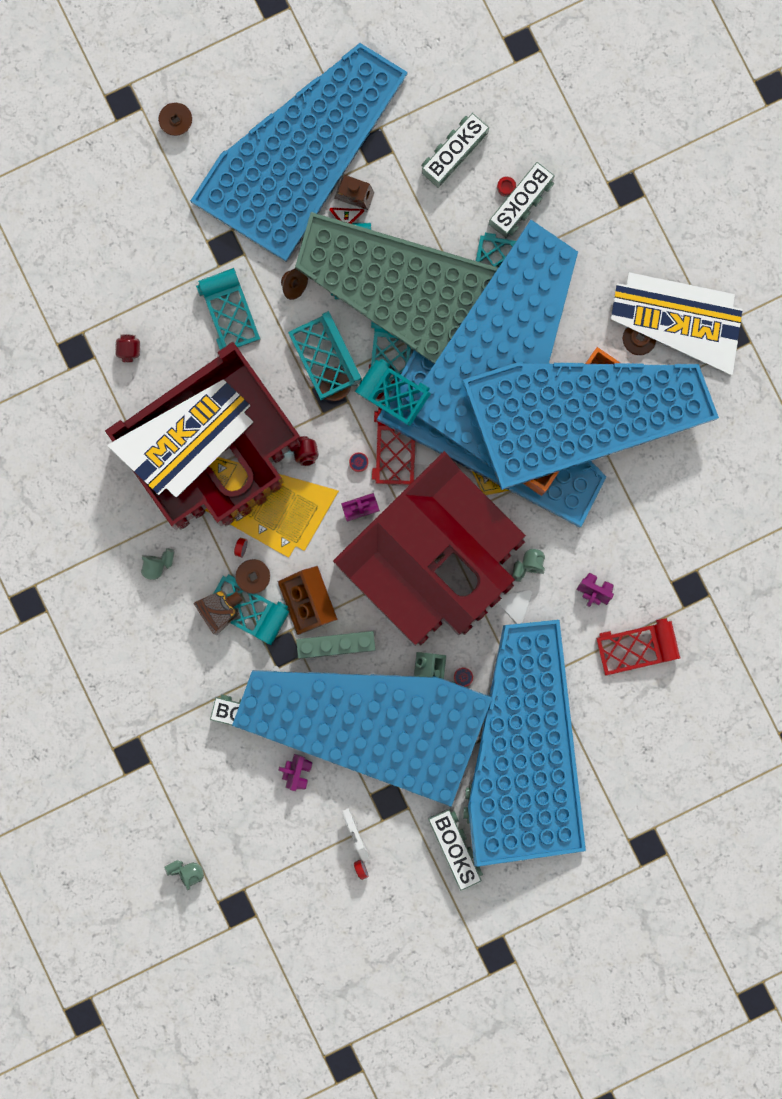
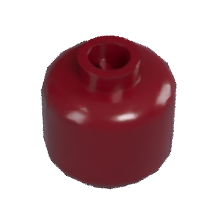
[115,334,140,362]
[293,436,319,466]

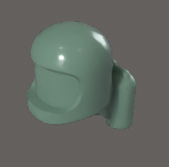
[141,548,174,580]
[512,549,545,582]
[164,860,204,891]

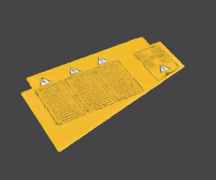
[205,457,339,558]

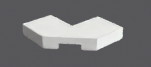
[342,808,370,862]

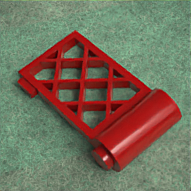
[372,407,415,485]
[596,618,681,676]

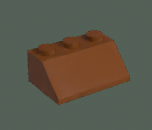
[277,566,338,635]

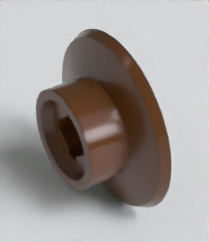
[158,102,192,136]
[281,268,308,300]
[622,327,656,355]
[317,367,351,401]
[236,559,270,594]

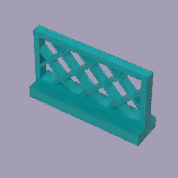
[288,311,362,400]

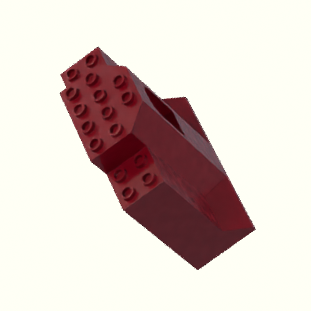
[105,342,302,530]
[333,451,526,646]

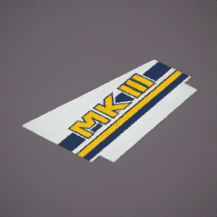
[611,272,743,375]
[107,380,253,497]

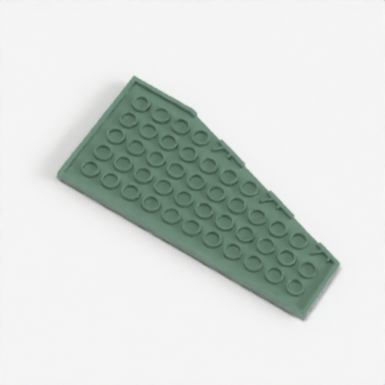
[295,212,498,364]

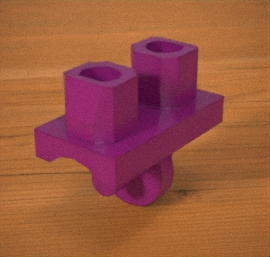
[341,493,380,522]
[576,573,614,607]
[278,754,312,791]

